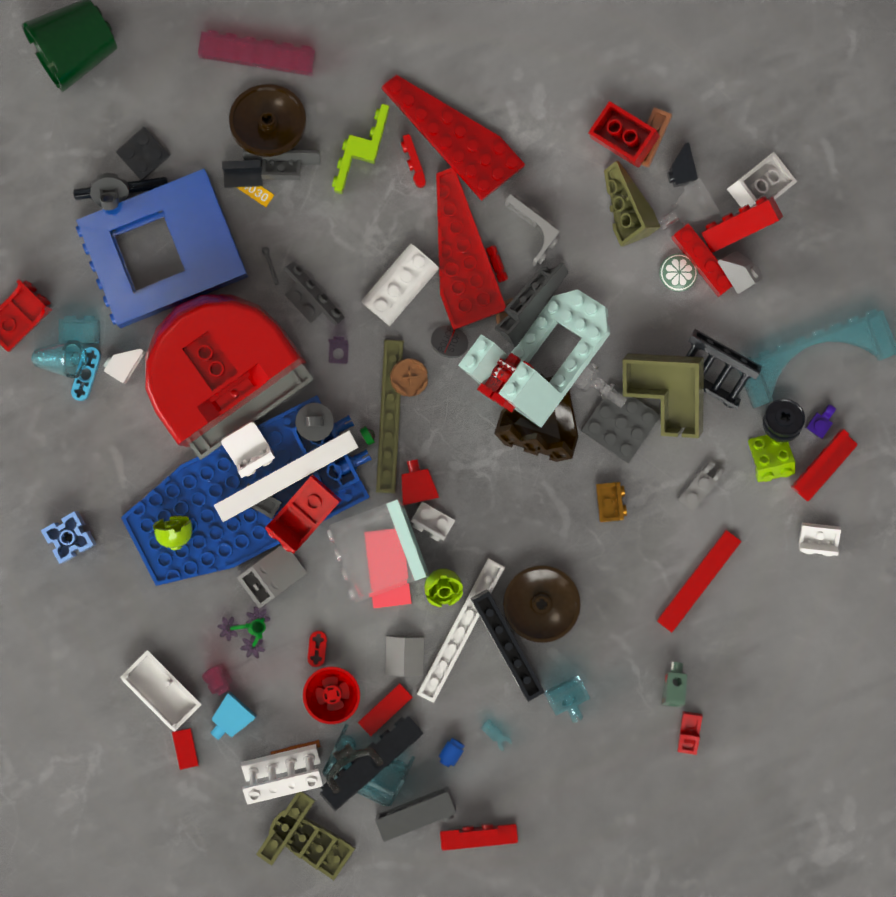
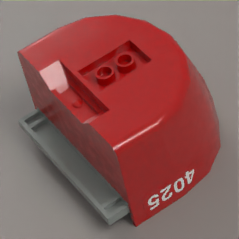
[145,294,314,460]

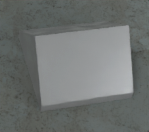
[385,636,424,677]

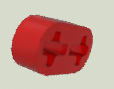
[307,630,327,667]

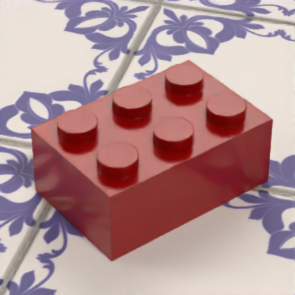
[588,101,660,168]

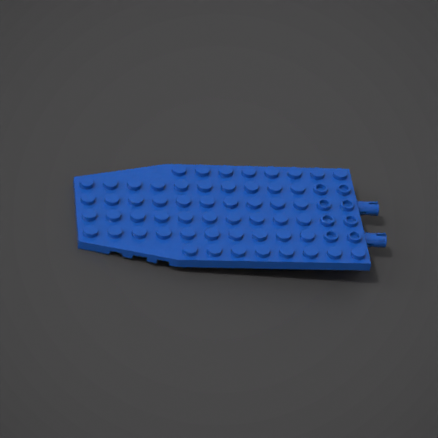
[121,395,372,586]

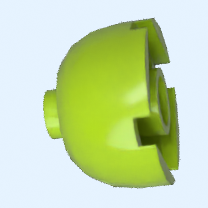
[153,516,192,550]
[424,568,463,607]

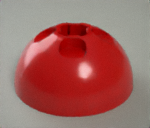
[303,667,360,724]

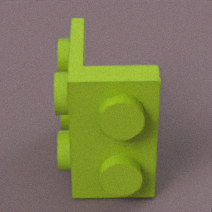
[748,435,795,482]

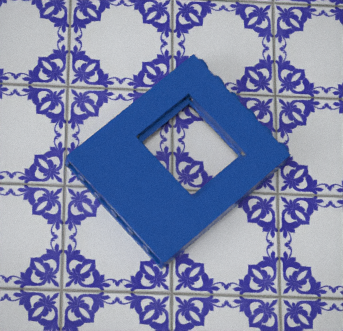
[76,168,248,329]

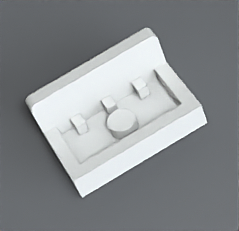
[798,522,841,556]

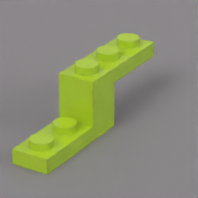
[332,104,390,194]

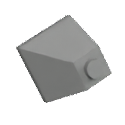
[717,250,763,294]

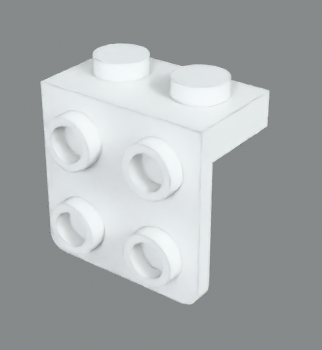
[221,421,275,478]

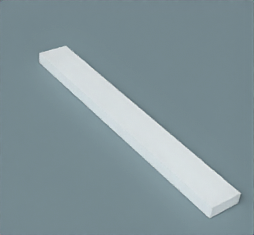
[214,430,359,522]
[417,558,505,703]

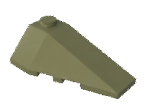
[604,161,661,247]

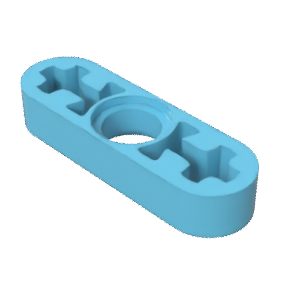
[71,347,101,401]

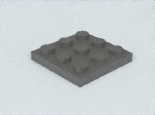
[581,383,661,463]

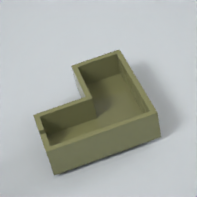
[623,353,704,438]

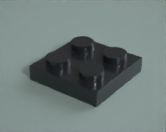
[116,127,170,180]

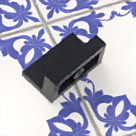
[222,160,263,188]

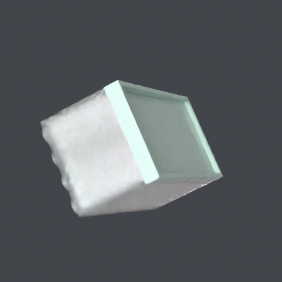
[327,500,429,602]

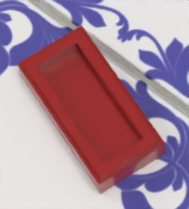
[172,728,199,770]

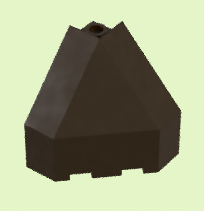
[494,374,579,462]

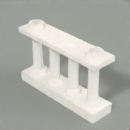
[241,744,323,805]

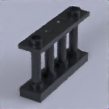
[686,329,762,410]

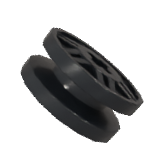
[763,399,805,442]

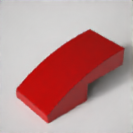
[677,711,703,755]

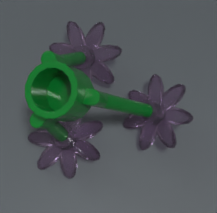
[217,606,270,659]

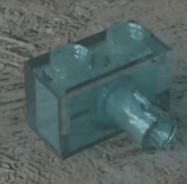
[544,675,590,723]

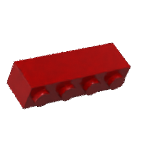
[701,196,783,253]
[671,223,732,297]

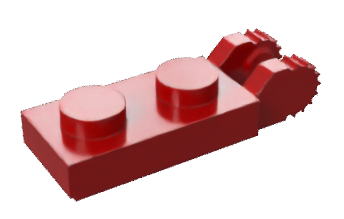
[400,134,426,188]

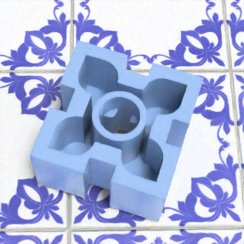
[41,511,97,564]

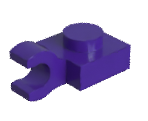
[806,404,836,439]

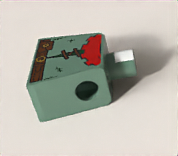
[661,662,687,707]

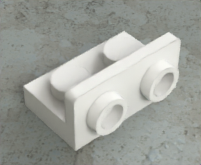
[411,502,455,542]

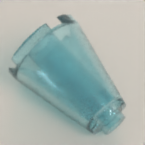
[32,340,87,378]

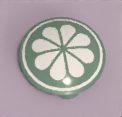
[659,253,698,292]

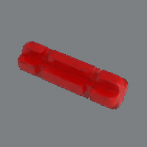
[486,245,508,283]

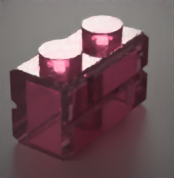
[202,663,232,696]

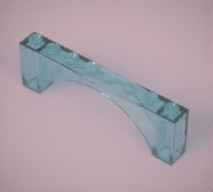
[738,309,896,409]

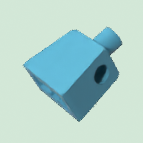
[210,692,257,740]

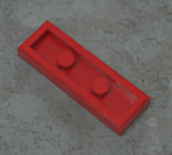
[358,683,413,737]

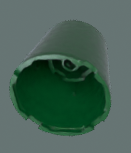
[21,0,117,92]

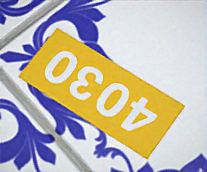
[236,186,274,207]

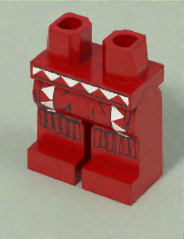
[477,353,534,413]

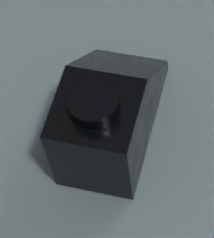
[667,142,698,187]

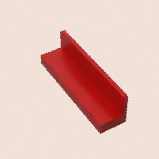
[791,429,858,501]

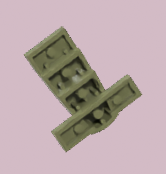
[256,791,356,881]

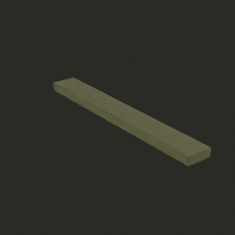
[376,340,404,493]

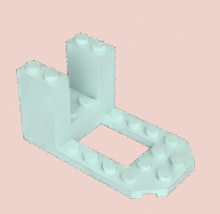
[458,289,610,427]

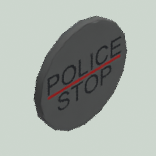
[431,326,469,358]

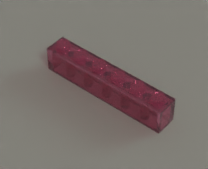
[198,30,316,76]

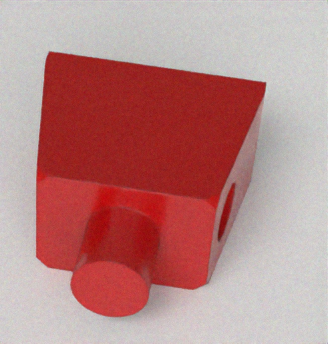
[402,459,439,505]

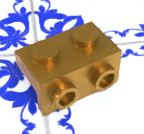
[596,482,627,522]

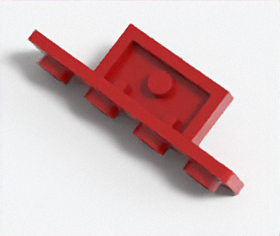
[440,823,518,851]

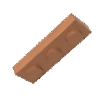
[641,107,672,168]

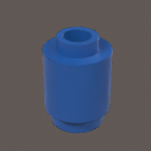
[438,737,465,768]

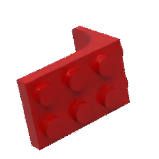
[0,279,53,352]
[265,474,341,553]

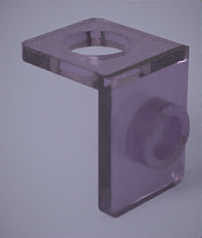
[328,336,349,364]

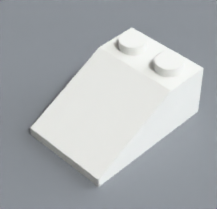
[727,152,797,207]

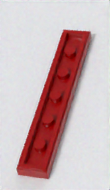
[656,530,742,633]

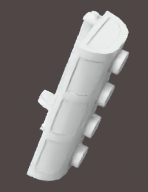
[360,243,439,327]
[120,650,202,732]

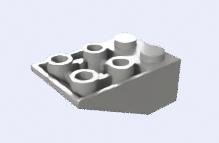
[237,545,307,609]

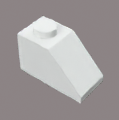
[104,349,146,384]

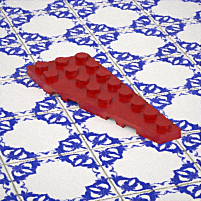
[381,74,525,201]
[436,168,506,330]

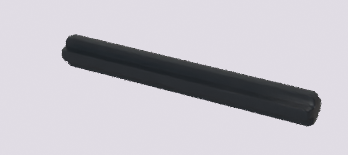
[73,177,168,200]

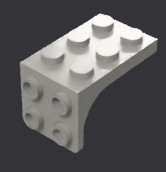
[505,194,560,266]

